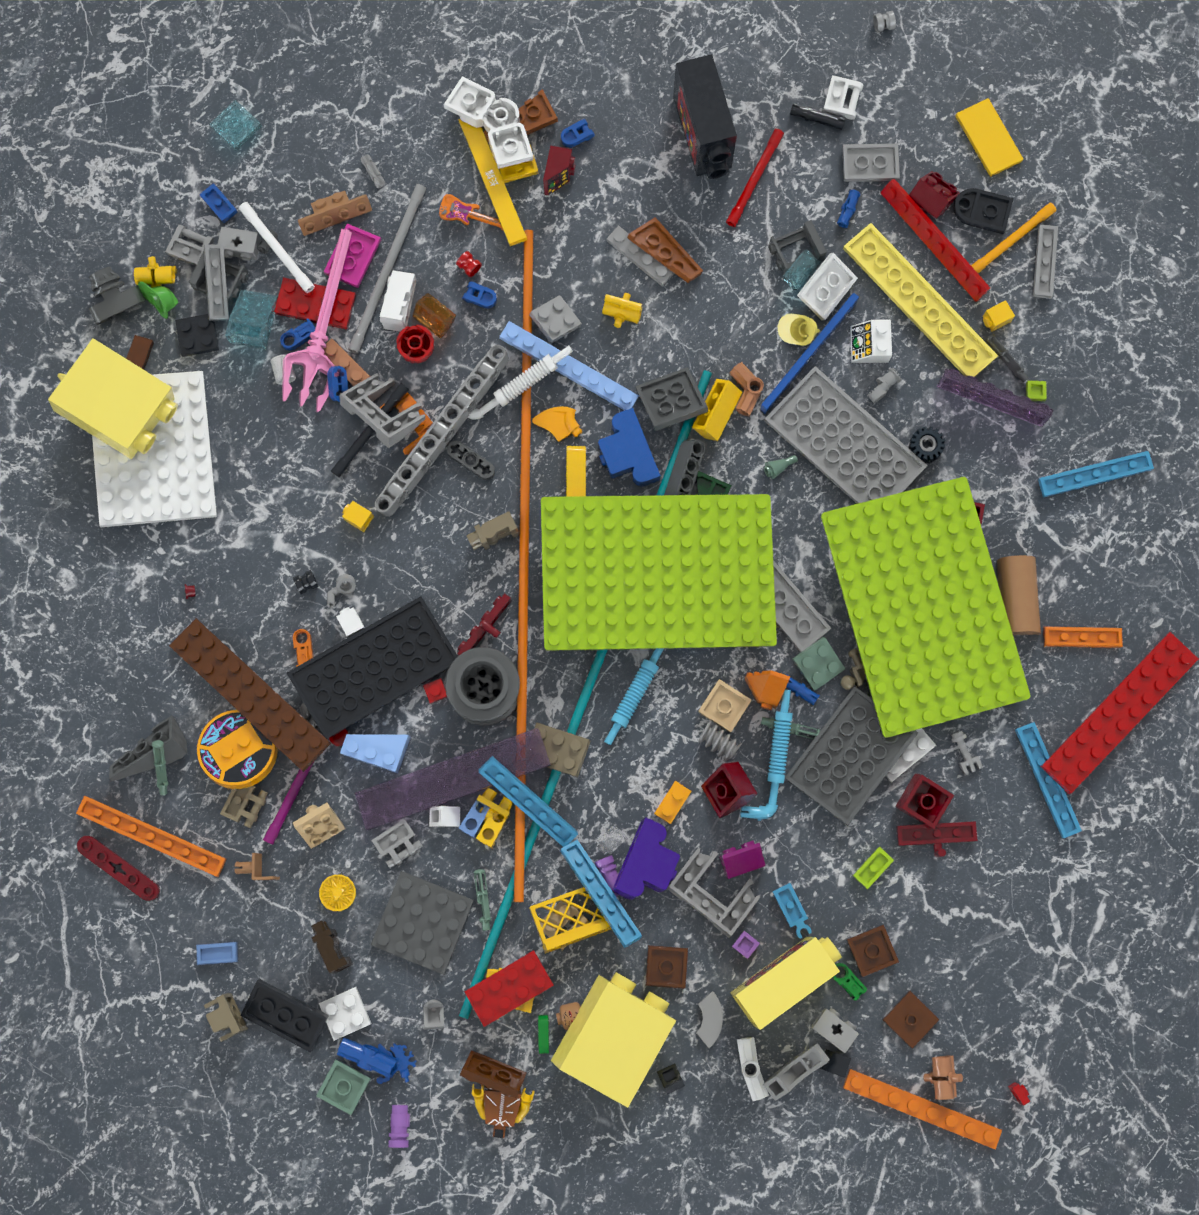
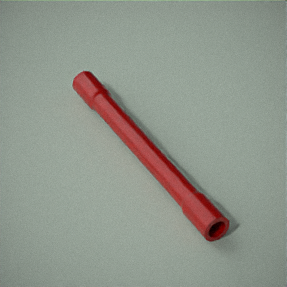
[726,128,784,227]

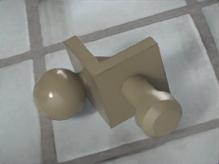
[841,648,866,690]

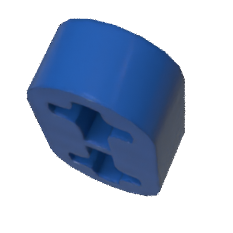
[327,366,348,402]

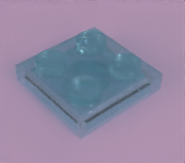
[209,100,262,151]

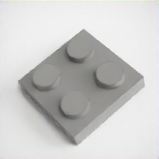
[529,295,582,344]

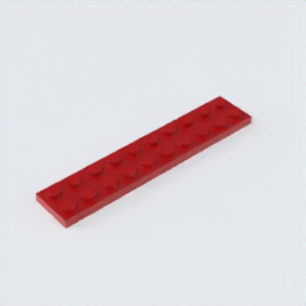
[1040,632,1199,794]

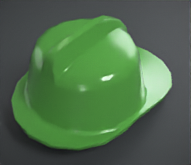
[138,281,178,319]

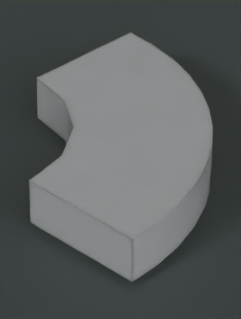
[696,991,723,1048]

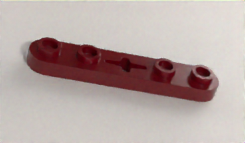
[77,836,160,901]

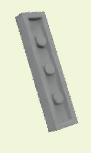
[607,225,674,287]
[1033,225,1058,299]
[203,245,229,321]

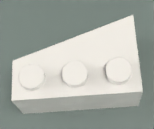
[379,270,417,332]

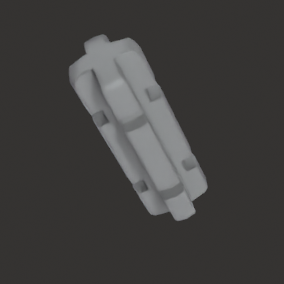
[361,154,385,189]

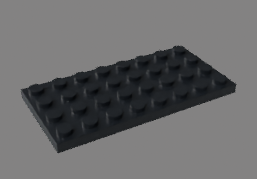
[286,596,458,739]

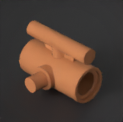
[923,1055,963,1100]

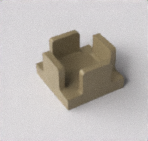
[204,993,248,1042]

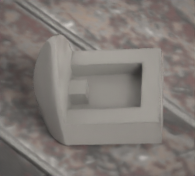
[423,999,444,1030]

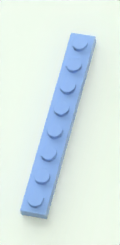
[499,321,639,411]

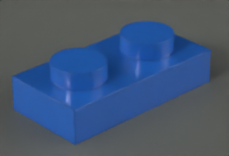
[199,183,238,224]

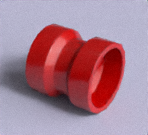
[456,251,482,277]

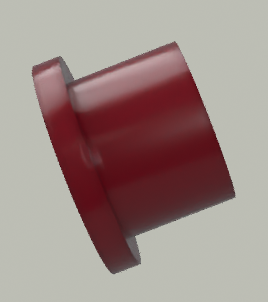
[184,584,196,599]

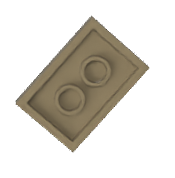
[526,723,591,778]

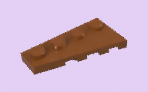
[484,89,558,146]
[627,218,703,283]

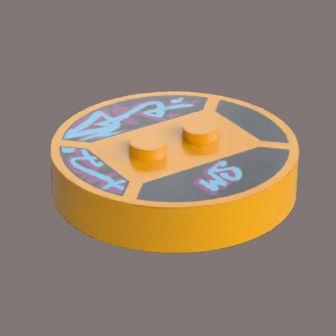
[197,710,278,789]

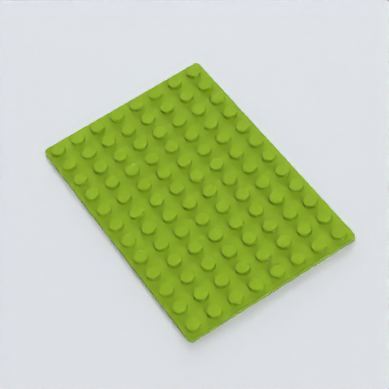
[821,477,1030,738]
[541,494,777,651]

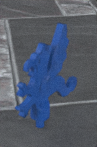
[376,1043,417,1084]

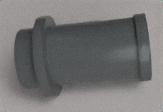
[257,229,278,254]

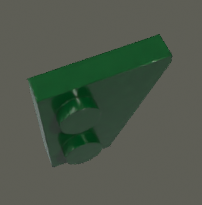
[697,471,732,495]

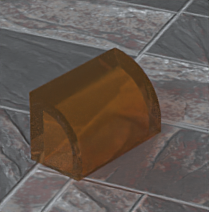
[412,293,456,339]

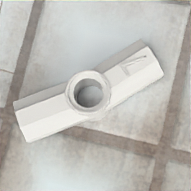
[737,1037,769,1101]

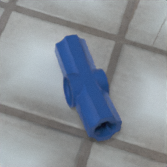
[337,1038,399,1078]

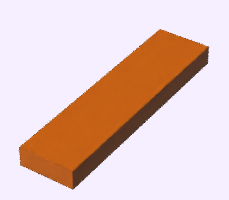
[1043,627,1123,648]

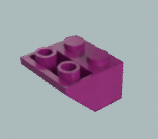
[719,840,766,879]

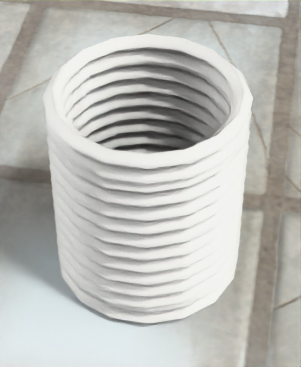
[270,355,296,385]

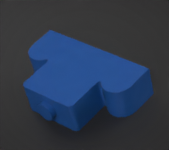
[598,408,661,487]

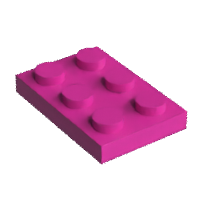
[324,224,381,288]

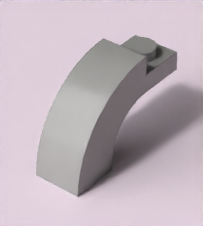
[763,1043,830,1101]

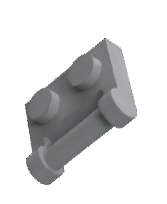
[165,225,214,266]

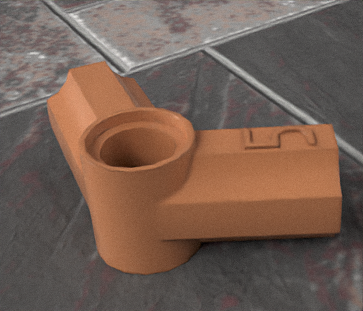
[729,362,764,417]

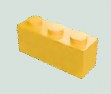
[692,379,742,441]

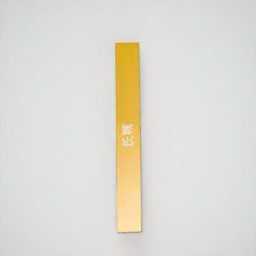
[458,119,527,246]

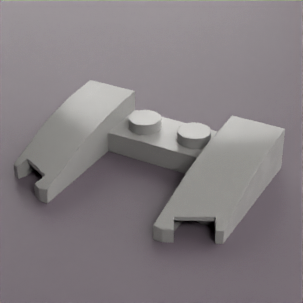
[340,373,425,448]
[667,848,760,938]

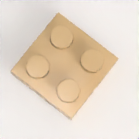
[698,679,752,733]

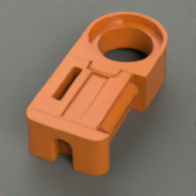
[293,629,314,667]

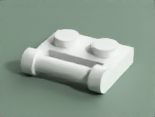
[823,75,863,120]

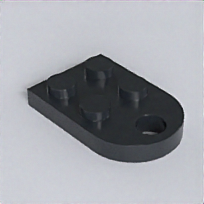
[954,188,1014,234]

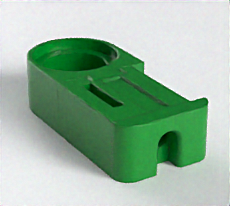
[832,963,867,1001]

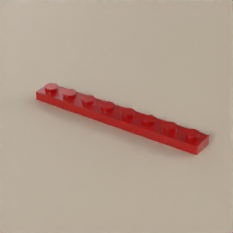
[880,179,991,302]

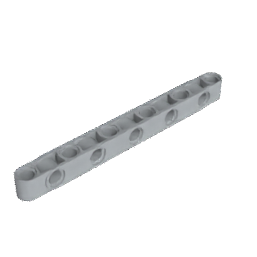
[375,345,509,517]

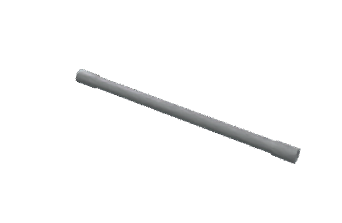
[348,184,426,354]

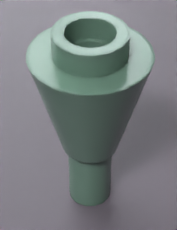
[764,455,798,479]

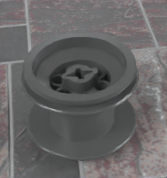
[445,647,520,726]

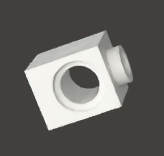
[336,607,365,637]

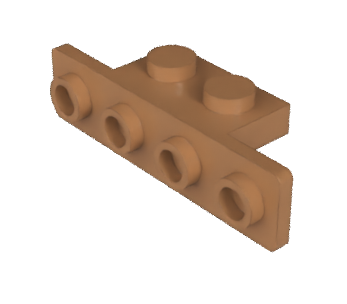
[298,191,372,236]

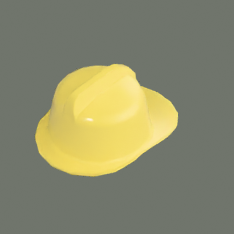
[777,314,820,346]

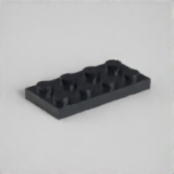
[240,979,329,1052]

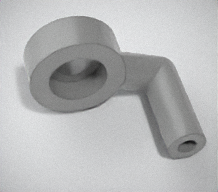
[327,574,356,608]

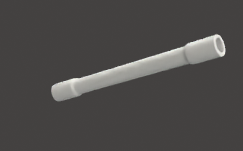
[239,202,315,293]

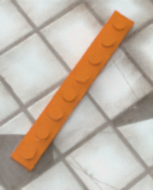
[76,796,227,877]
[843,1068,1002,1150]

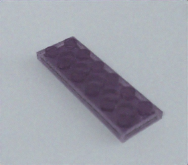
[936,369,1053,427]

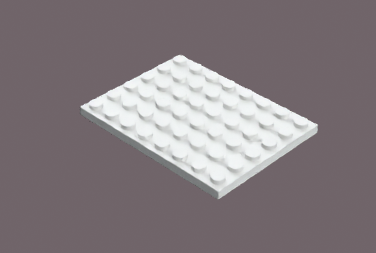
[92,371,217,527]

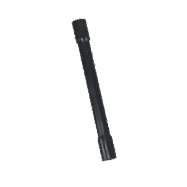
[331,383,409,478]

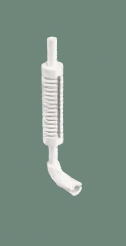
[452,346,573,420]

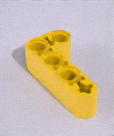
[566,446,586,497]

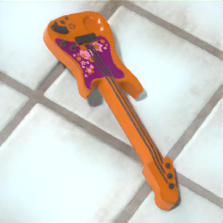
[439,194,503,230]

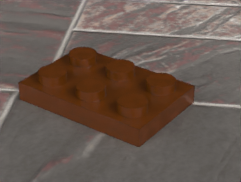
[460,1050,527,1098]

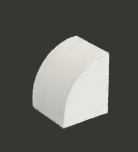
[429,806,460,827]

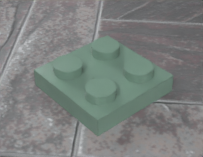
[792,637,845,691]
[316,1059,371,1115]

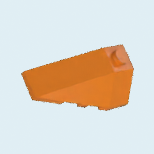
[745,670,790,710]

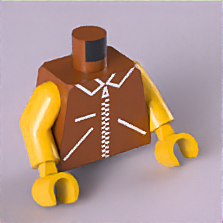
[472,1084,535,1138]

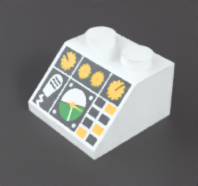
[850,320,892,363]

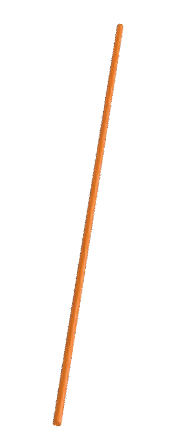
[514,230,533,902]

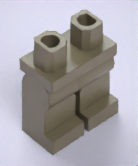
[466,511,520,550]

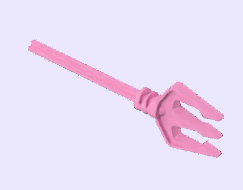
[282,229,352,412]

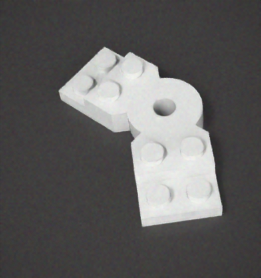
[444,77,534,169]

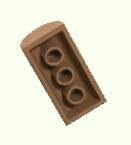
[997,555,1041,635]

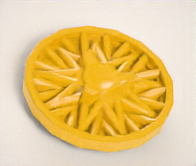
[319,874,356,911]

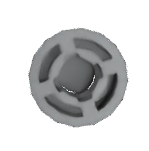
[873,11,896,33]

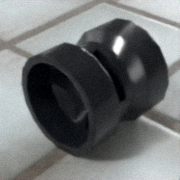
[293,570,319,595]

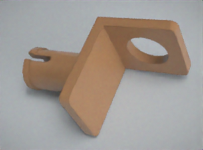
[235,853,280,880]

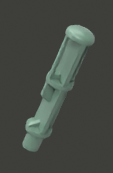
[761,717,820,739]
[152,740,169,795]
[474,869,491,931]

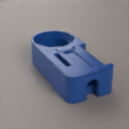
[280,319,315,351]

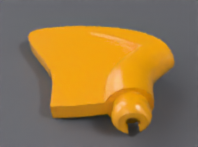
[532,406,582,442]

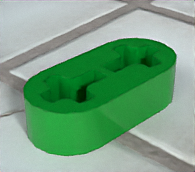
[538,1015,549,1054]

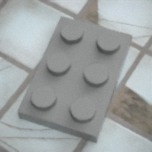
[842,143,900,182]

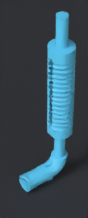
[604,648,664,745]
[740,690,793,821]

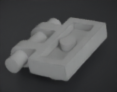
[371,818,423,868]

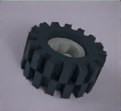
[909,426,945,463]

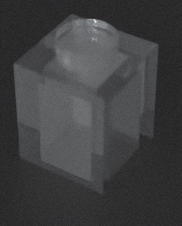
[597,824,628,855]

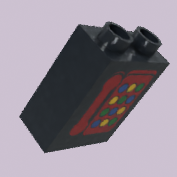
[673,54,737,179]

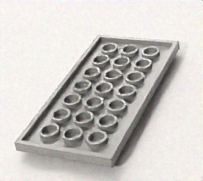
[764,366,928,504]

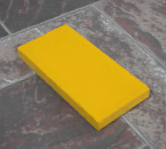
[955,98,1023,177]

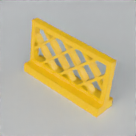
[529,887,611,954]

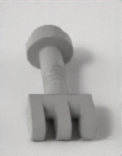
[951,730,983,776]

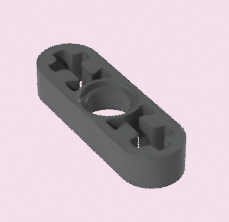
[447,441,495,480]

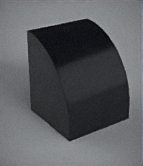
[820,1049,851,1078]

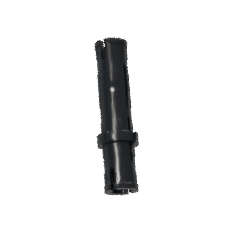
[790,103,845,130]

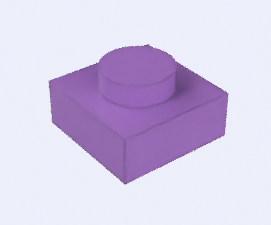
[732,931,760,959]

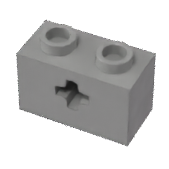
[217,227,261,261]
[810,1008,859,1053]

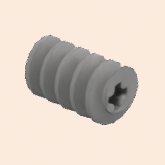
[698,721,742,762]

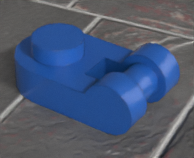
[561,119,595,148]
[462,281,497,309]

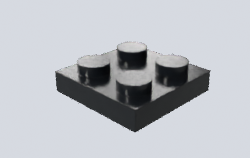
[175,314,219,357]

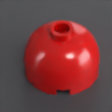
[396,325,434,363]

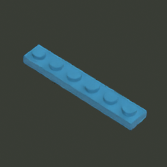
[1038,451,1154,498]
[1015,722,1082,839]
[479,756,578,847]
[560,839,642,948]

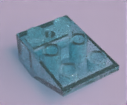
[225,289,278,349]

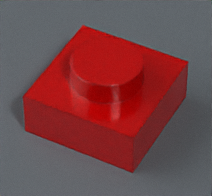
[423,678,447,704]
[1008,1082,1030,1106]

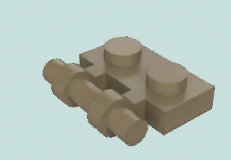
[220,786,268,828]

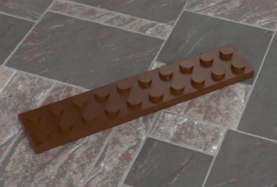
[169,618,331,772]

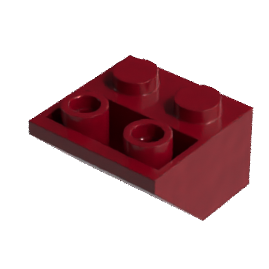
[909,171,960,219]

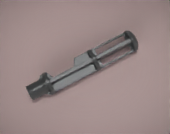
[986,334,1029,383]

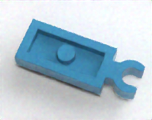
[772,883,812,939]

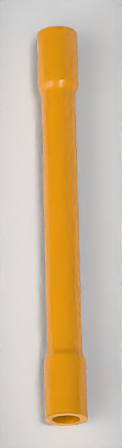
[971,203,1056,273]

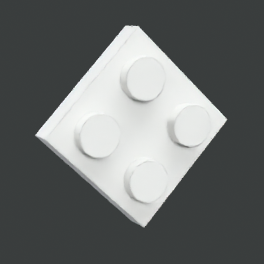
[319,987,372,1041]

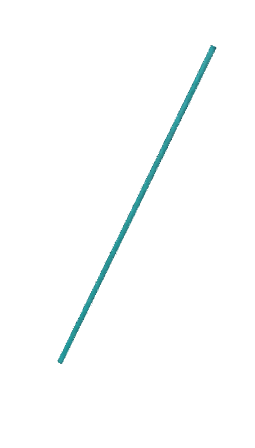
[459,370,712,1019]

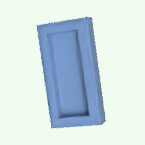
[196,942,238,965]

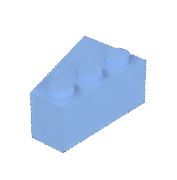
[340,734,411,774]

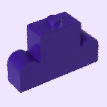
[612,817,680,899]

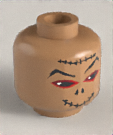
[556,1002,581,1030]

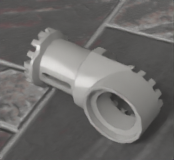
[867,368,902,403]

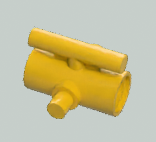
[134,256,177,288]
[602,293,643,328]

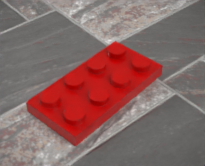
[274,277,356,330]
[464,950,554,1027]

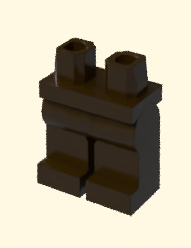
[311,920,353,974]

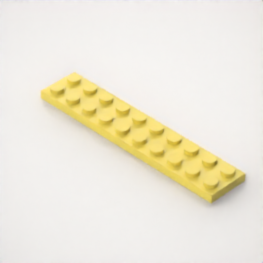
[843,223,998,382]

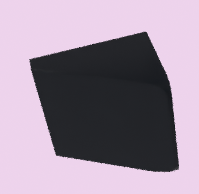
[657,1063,685,1094]

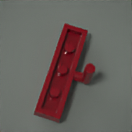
[457,593,512,656]
[896,821,978,857]

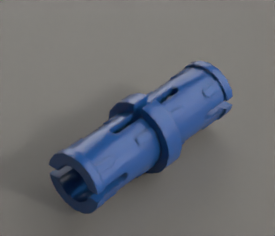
[837,189,861,228]
[786,674,820,705]

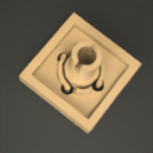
[293,803,345,849]

